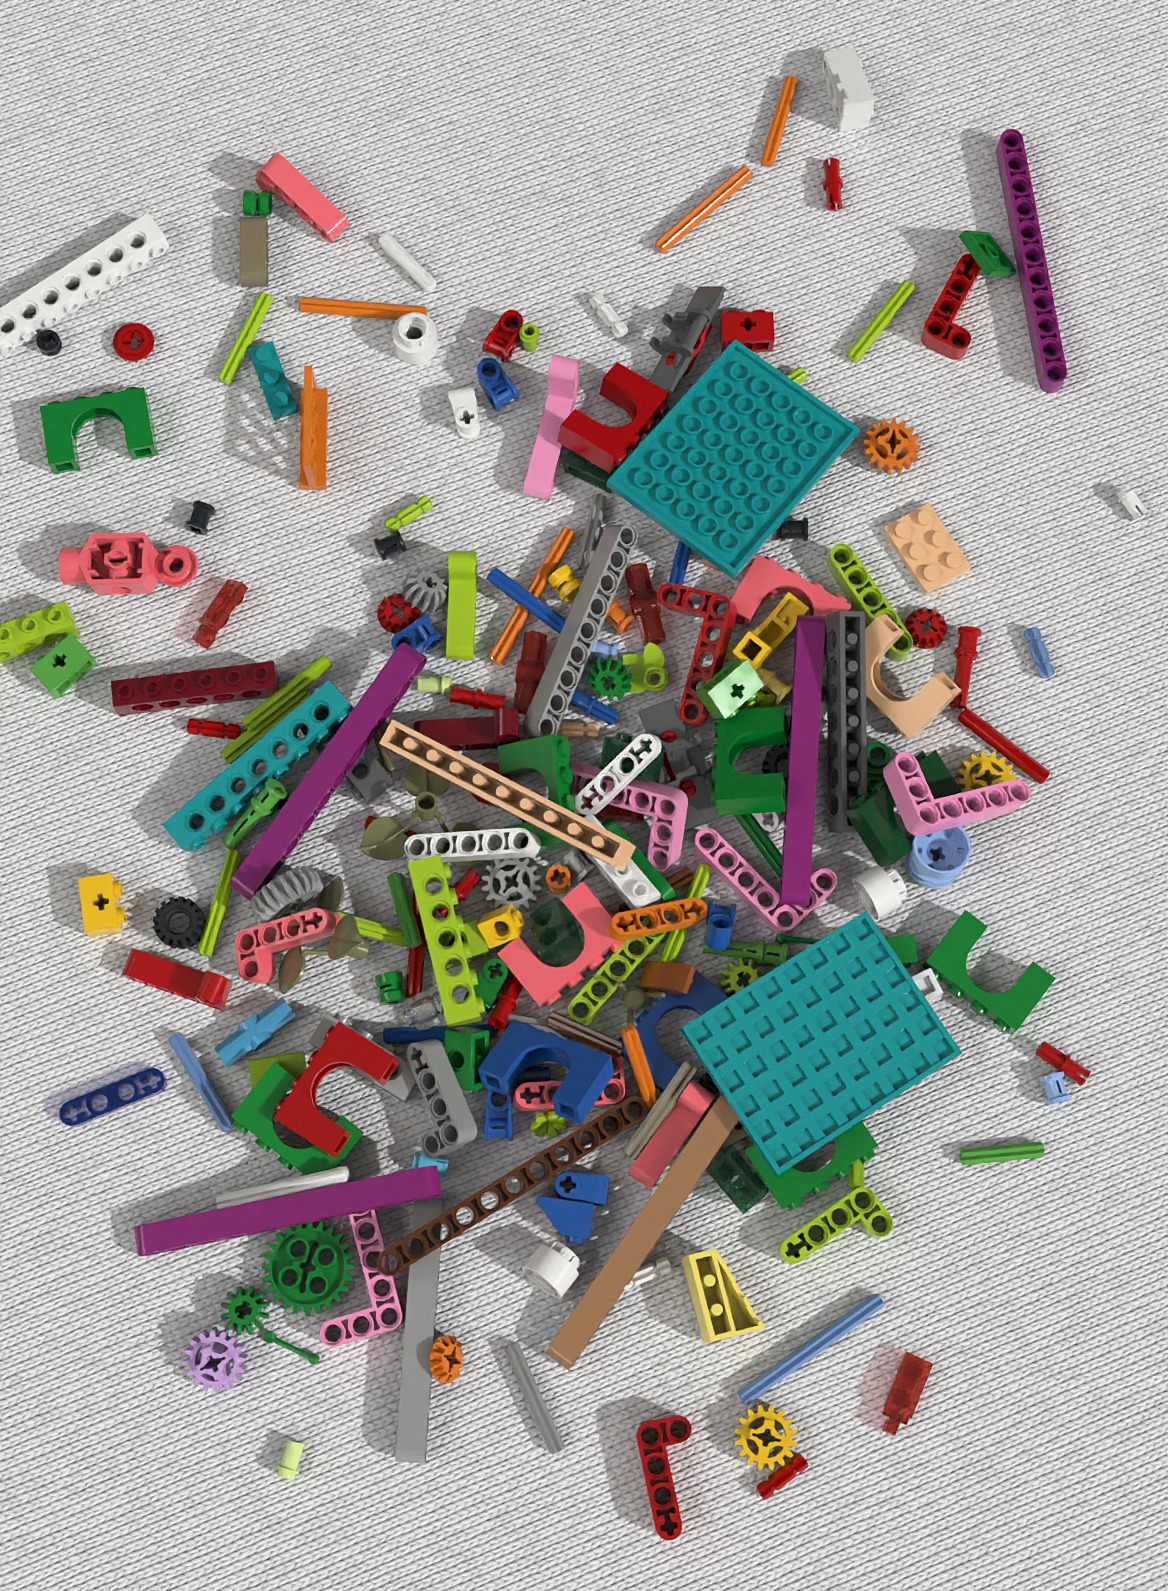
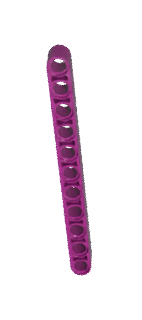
[996,129,1067,393]
[780,615,825,906]
[229,642,427,901]
[134,1165,442,1257]

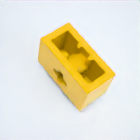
[78,873,126,938]

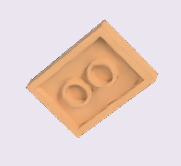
[883,502,972,595]

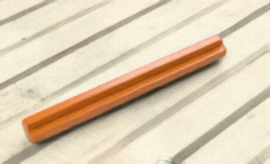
[655,166,752,254]
[299,297,427,320]

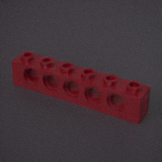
[111,661,280,716]

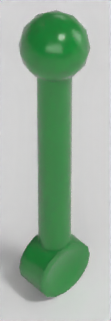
[775,933,821,944]
[264,1331,320,1365]

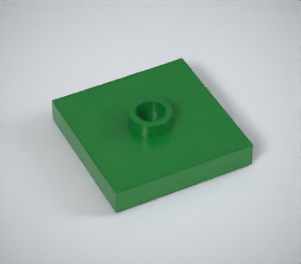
[959,230,1016,278]

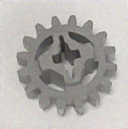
[482,858,541,910]

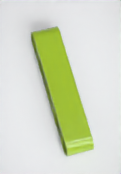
[827,544,913,661]
[568,917,666,1025]

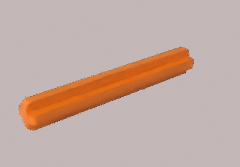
[761,75,798,167]
[621,1025,659,1114]

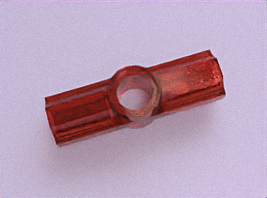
[624,563,666,646]
[513,631,547,715]

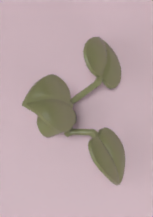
[360,762,487,867]
[278,876,370,994]

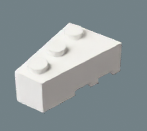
[821,47,875,132]

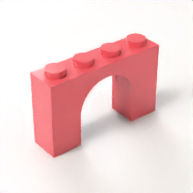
[726,555,852,658]
[497,882,626,1007]

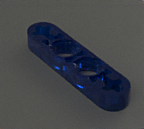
[59,1068,167,1127]

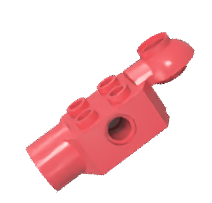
[59,532,198,595]

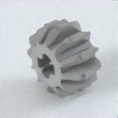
[401,567,449,613]

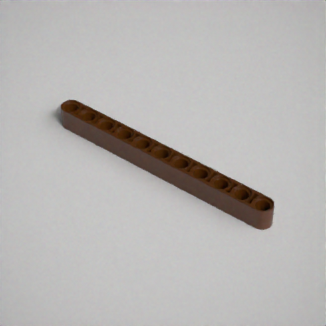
[375,1096,648,1277]

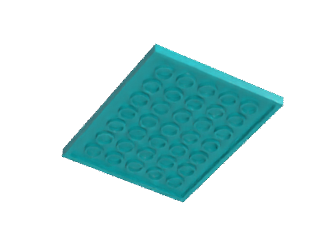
[606,339,861,580]

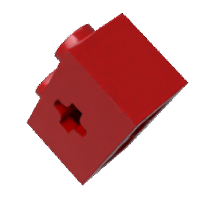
[720,309,775,353]

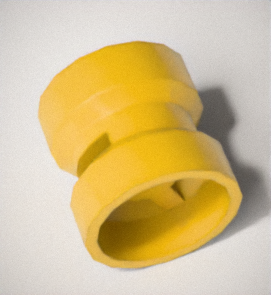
[548,565,582,602]

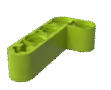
[446,550,478,661]
[778,1187,893,1264]

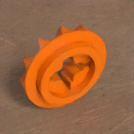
[429,1335,465,1383]

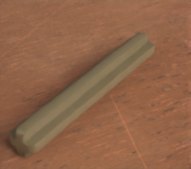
[623,1060,698,1160]

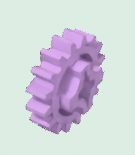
[183,1326,249,1393]

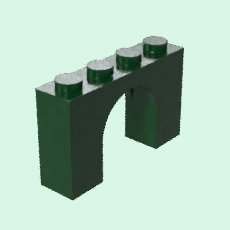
[845,750,962,867]

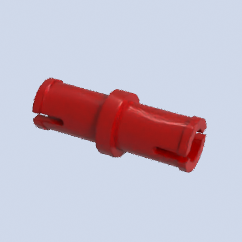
[823,158,843,211]
[449,685,506,710]

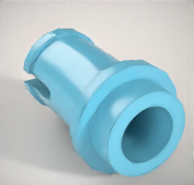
[412,1151,449,1177]

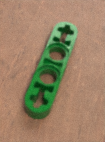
[602,818,676,903]

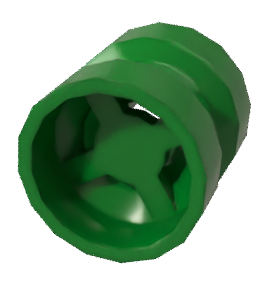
[243,190,272,217]
[375,971,407,1005]

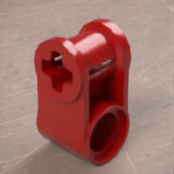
[482,310,524,363]

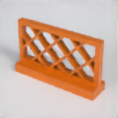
[299,366,328,490]

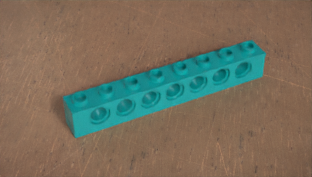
[162,680,354,853]

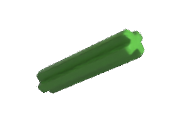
[387,872,422,948]
[960,1142,1044,1165]

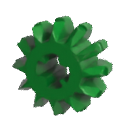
[587,654,634,702]
[221,1286,270,1335]

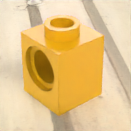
[477,903,524,949]

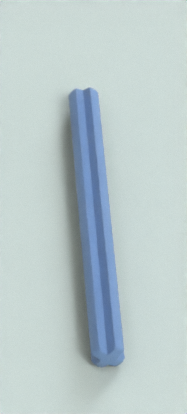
[738,1294,884,1404]

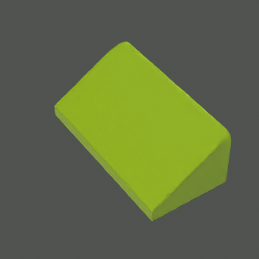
[248,1051,307,1089]

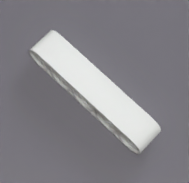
[404,828,541,862]

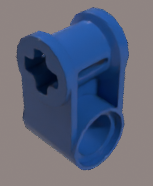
[477,357,519,411]
[391,615,444,654]
[705,900,736,951]
[484,1089,513,1141]
[554,1172,610,1206]

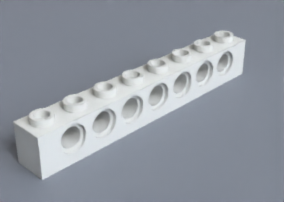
[0,213,169,358]

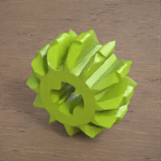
[719,958,763,997]

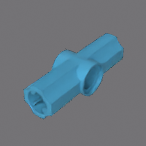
[214,997,297,1068]

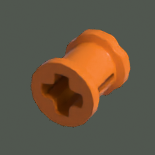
[604,600,635,635]
[546,865,571,895]

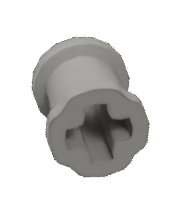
[560,847,596,883]

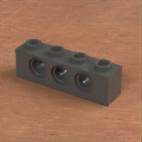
[300,708,393,804]

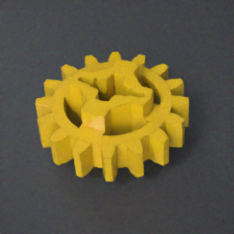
[956,751,1017,793]
[734,1404,797,1470]

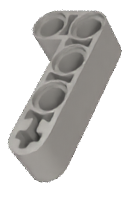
[406,1039,477,1158]

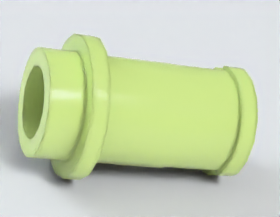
[417,674,452,695]
[276,1440,305,1480]

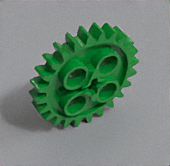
[261,1221,356,1316]

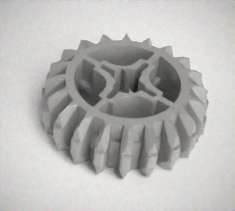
[250,866,324,924]

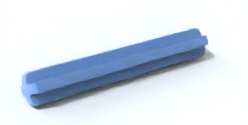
[168,1032,235,1132]

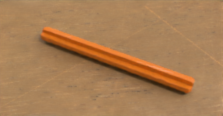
[488,527,575,665]

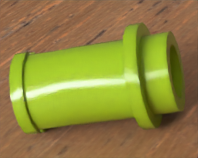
[519,324,540,352]

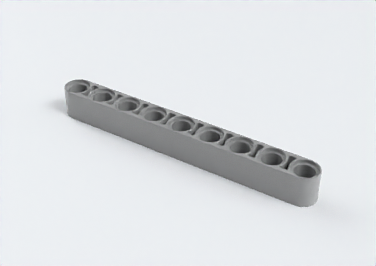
[522,524,638,739]
[395,1198,444,1463]

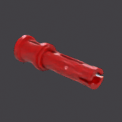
[949,626,982,709]

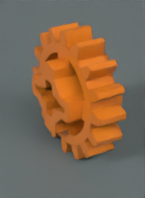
[862,418,921,475]

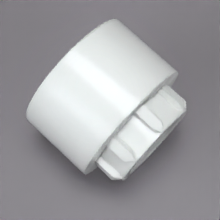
[392,312,438,365]
[852,865,907,920]
[522,1240,580,1299]

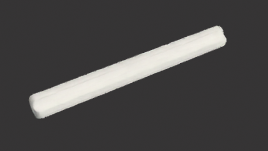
[216,1166,350,1209]

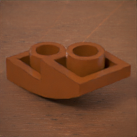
[638,961,696,995]

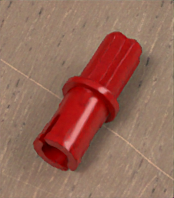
[437,869,482,918]
[488,977,523,1029]
[1035,1041,1091,1086]

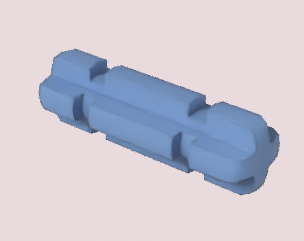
[1024,627,1055,679]

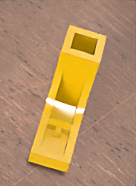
[732,592,810,670]

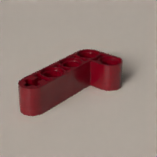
[413,708,520,751]

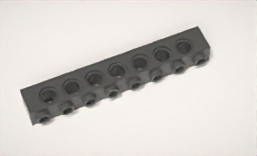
[826,611,867,833]

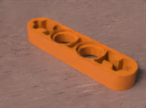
[607,897,708,941]

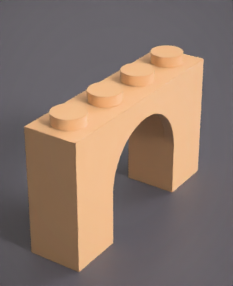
[865,614,962,740]

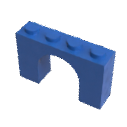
[618,965,728,1093]
[478,1020,614,1124]

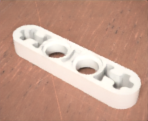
[575,734,662,815]

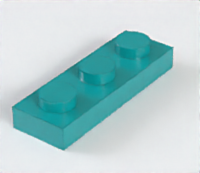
[248,341,298,420]

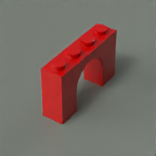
[557,362,669,473]
[274,1021,399,1159]

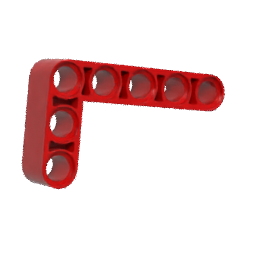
[657,583,737,727]

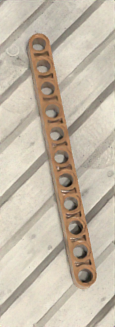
[545,1094,739,1371]

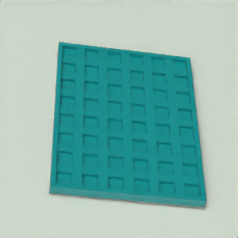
[680,911,962,1177]

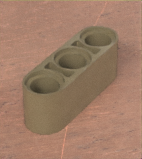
[240,217,269,288]

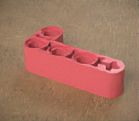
[255,153,349,243]
[235,908,341,984]
[512,1053,625,1112]
[628,1079,716,1190]

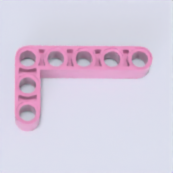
[523,354,579,501]
[883,752,1030,836]
[570,761,688,871]
[693,828,837,935]
[320,1209,404,1347]

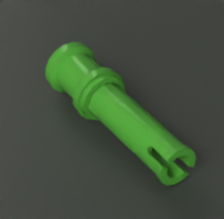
[221,778,287,850]
[703,936,788,965]

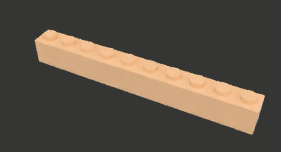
[379,719,636,872]

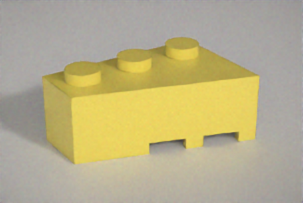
[681,1248,766,1344]

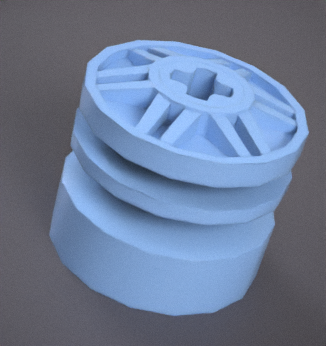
[905,826,971,889]

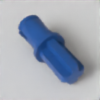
[569,689,619,725]

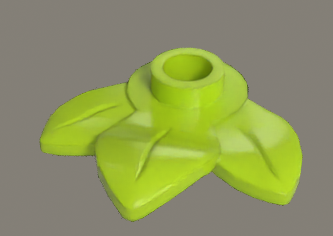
[622,642,669,694]

